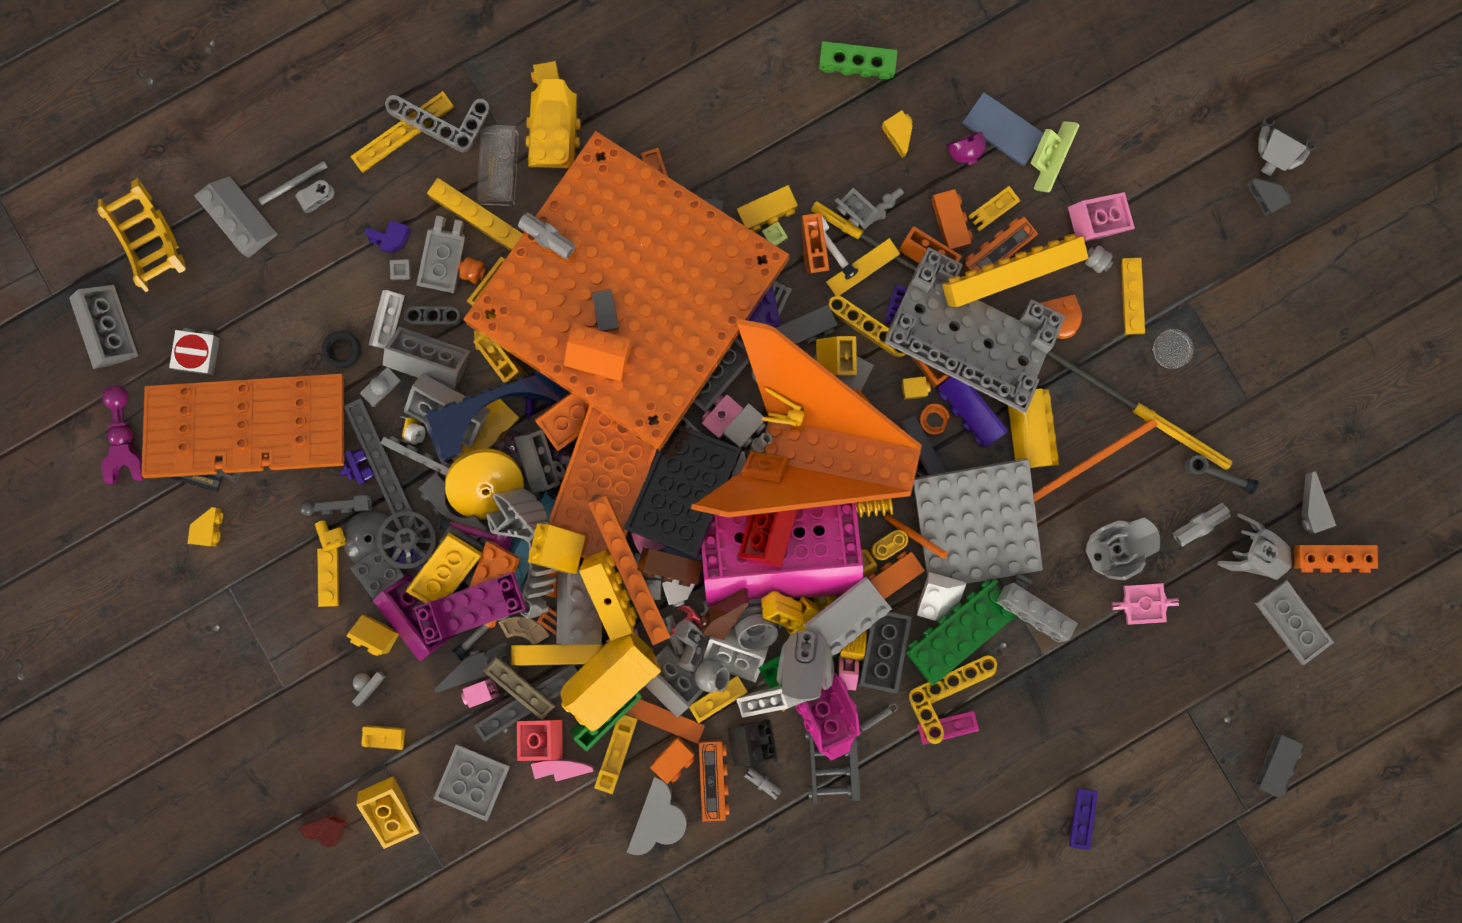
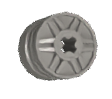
[734,599,778,651]

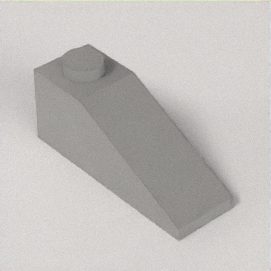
[1301,471,1336,534]

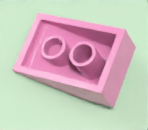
[1068,192,1135,242]

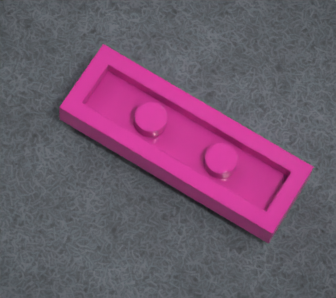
[917,711,979,745]

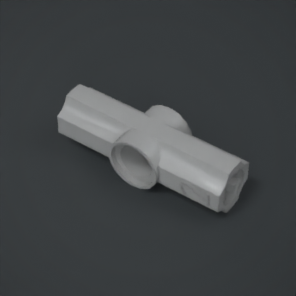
[518,212,576,260]
[1172,502,1231,547]

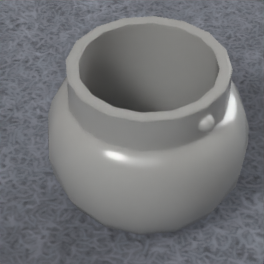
[694,659,730,693]

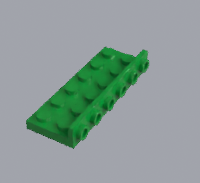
[905,579,1017,686]

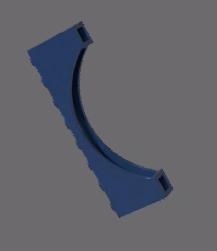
[423,371,571,462]

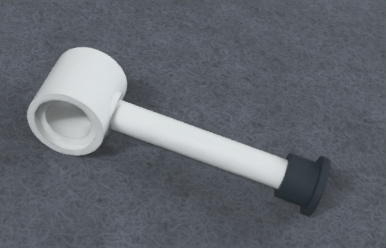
[822,216,858,280]

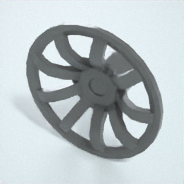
[377,511,436,569]

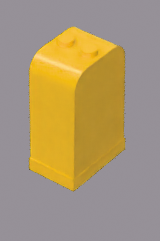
[560,631,661,731]

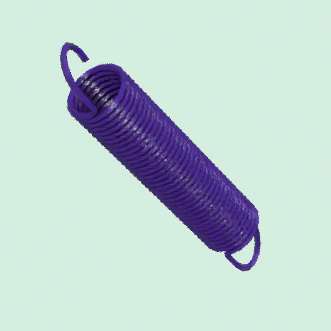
[525,373,534,421]

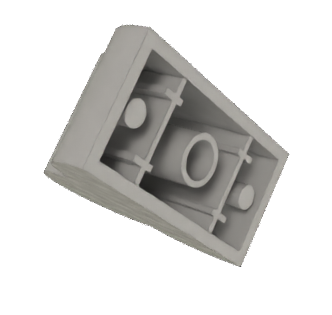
[627,774,687,855]

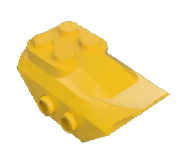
[526,79,581,168]

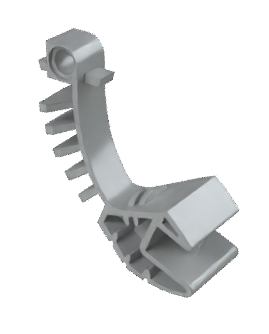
[486,488,557,619]

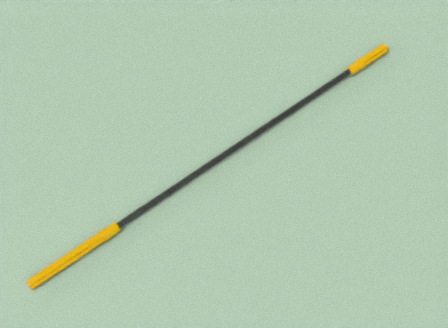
[811,201,1232,470]

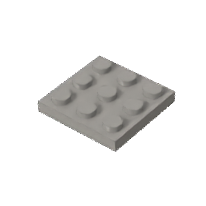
[433,744,510,821]

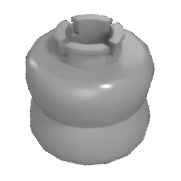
[1085,245,1113,273]

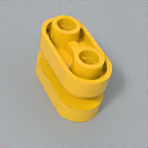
[871,530,908,560]

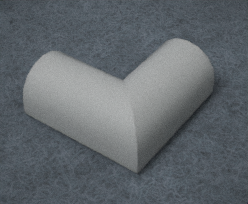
[675,620,710,672]

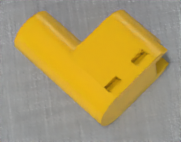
[315,521,346,551]

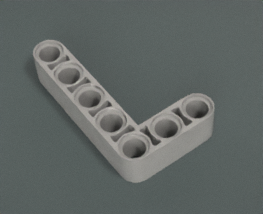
[385,95,489,153]

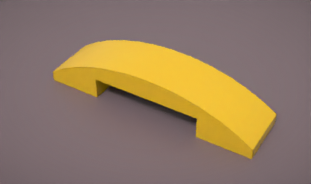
[594,715,638,794]

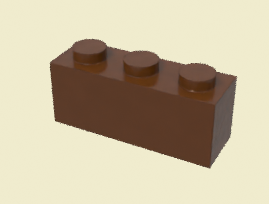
[637,547,703,587]

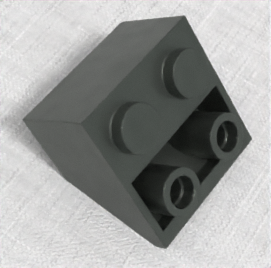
[728,719,777,767]

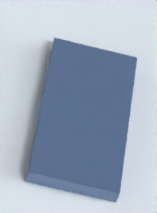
[962,92,1044,167]

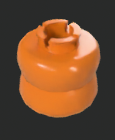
[457,257,487,284]

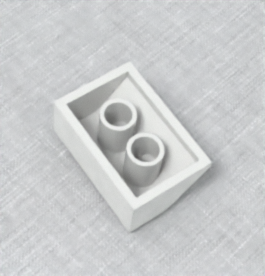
[702,629,769,683]

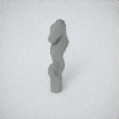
[871,188,904,224]

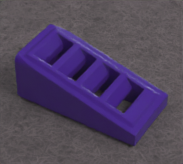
[884,284,908,325]

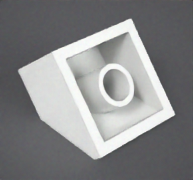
[917,572,966,621]

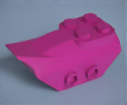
[795,673,860,760]

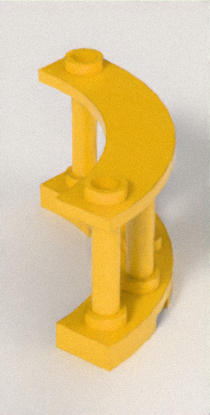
[97,178,186,292]

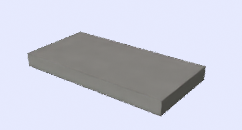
[1255,580,1334,665]

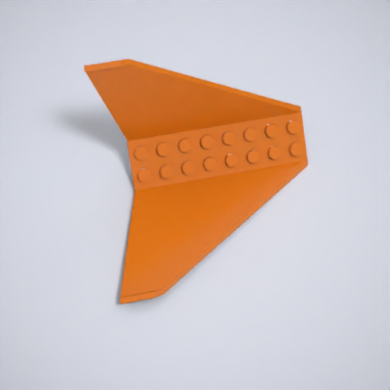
[691,319,922,517]

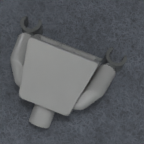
[1258,117,1316,177]

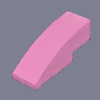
[531,759,595,781]

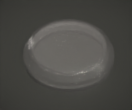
[1153,329,1194,369]

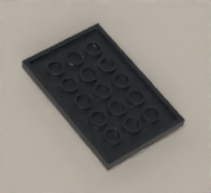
[624,425,742,558]

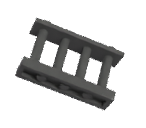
[805,728,860,803]

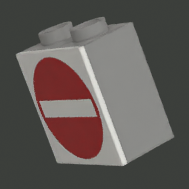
[169,328,220,376]

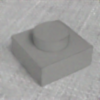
[390,259,411,281]

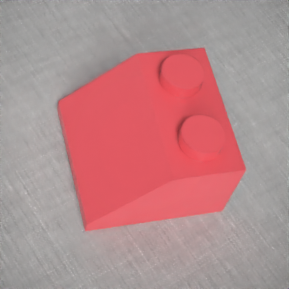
[517,720,563,761]

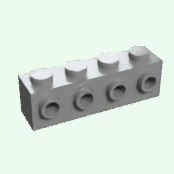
[996,583,1078,643]

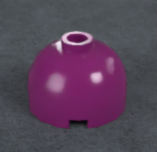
[946,132,986,165]

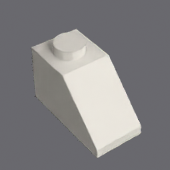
[662,579,695,608]

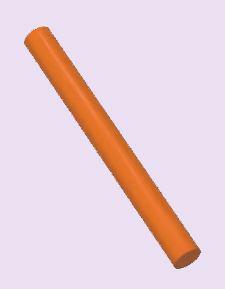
[884,514,948,559]

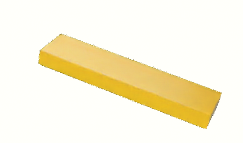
[826,238,900,296]

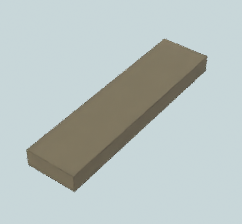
[483,656,555,720]

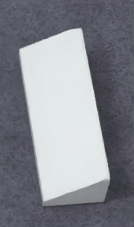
[369,290,405,349]

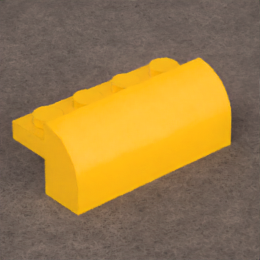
[1008,389,1059,469]

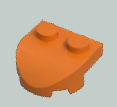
[1040,294,1082,339]

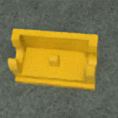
[362,725,405,750]

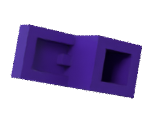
[364,220,412,253]

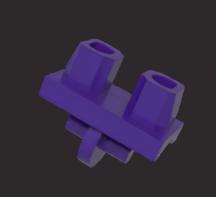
[340,449,375,485]

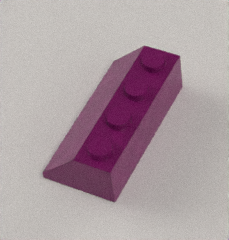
[373,574,456,662]

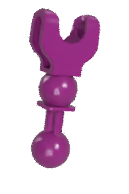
[101,385,146,485]

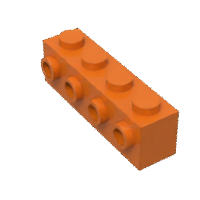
[1294,545,1378,573]

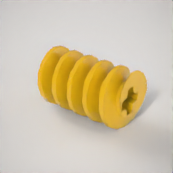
[856,498,893,518]

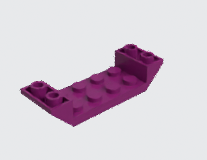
[414,572,527,645]

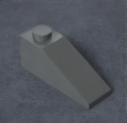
[434,649,488,693]

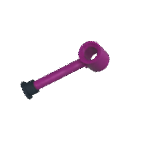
[438,515,513,551]

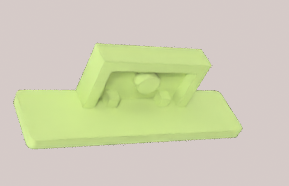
[1031,121,1079,192]

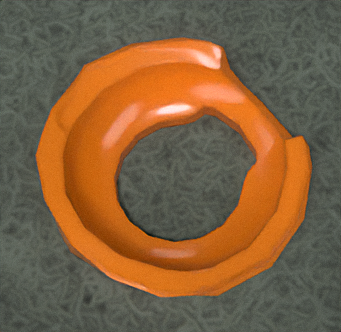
[920,404,950,435]

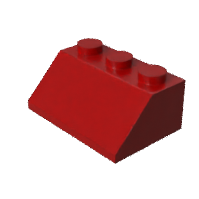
[738,510,797,567]

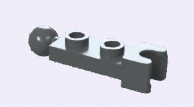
[300,495,372,516]

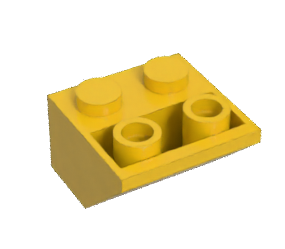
[816,336,857,378]
[347,615,399,656]

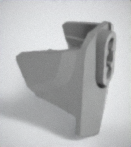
[1217,513,1292,580]
[1085,517,1160,580]
[776,630,834,701]

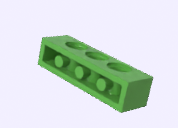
[819,41,898,80]

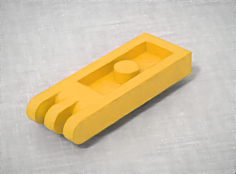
[968,186,1020,232]

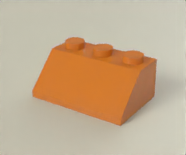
[564,323,632,382]

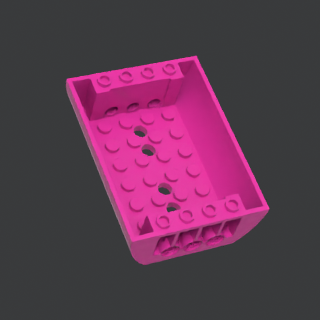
[701,502,863,607]

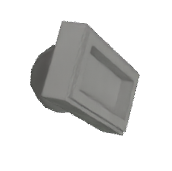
[360,367,402,407]
[352,671,386,706]

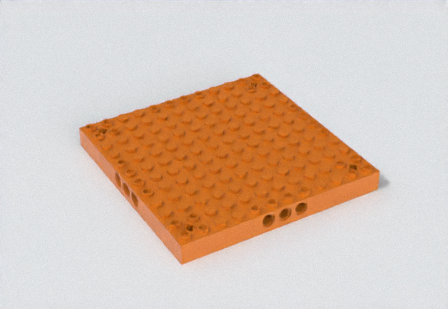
[463,131,789,451]

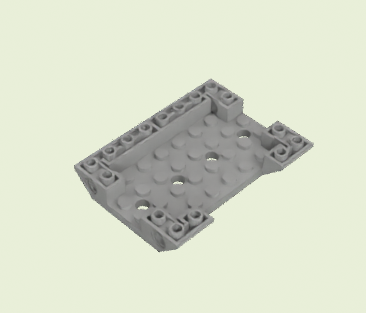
[885,247,1065,413]

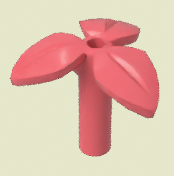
[671,605,702,636]

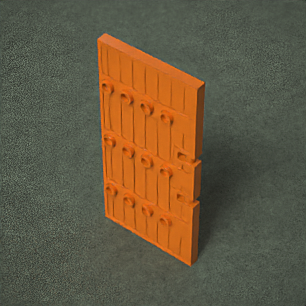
[141,374,344,478]

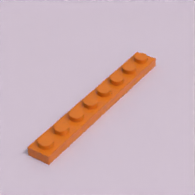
[588,495,670,645]

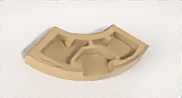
[498,616,551,645]

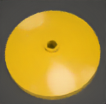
[445,449,524,520]

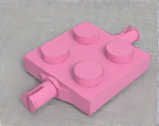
[1112,583,1179,625]

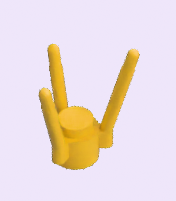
[762,388,805,426]

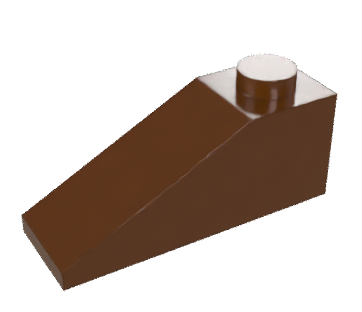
[700,588,749,640]

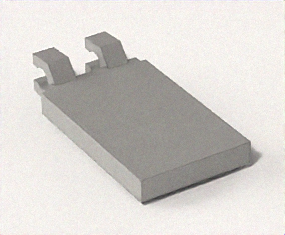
[416,215,466,294]

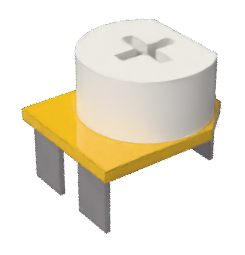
[399,416,425,444]

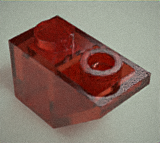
[298,815,348,848]

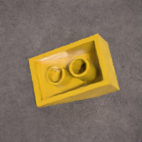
[356,777,419,849]

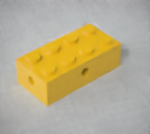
[579,550,638,641]

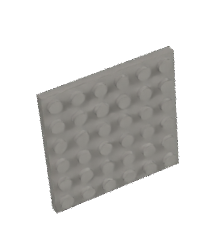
[913,458,1043,584]

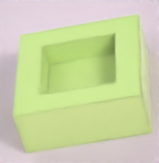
[762,222,788,246]

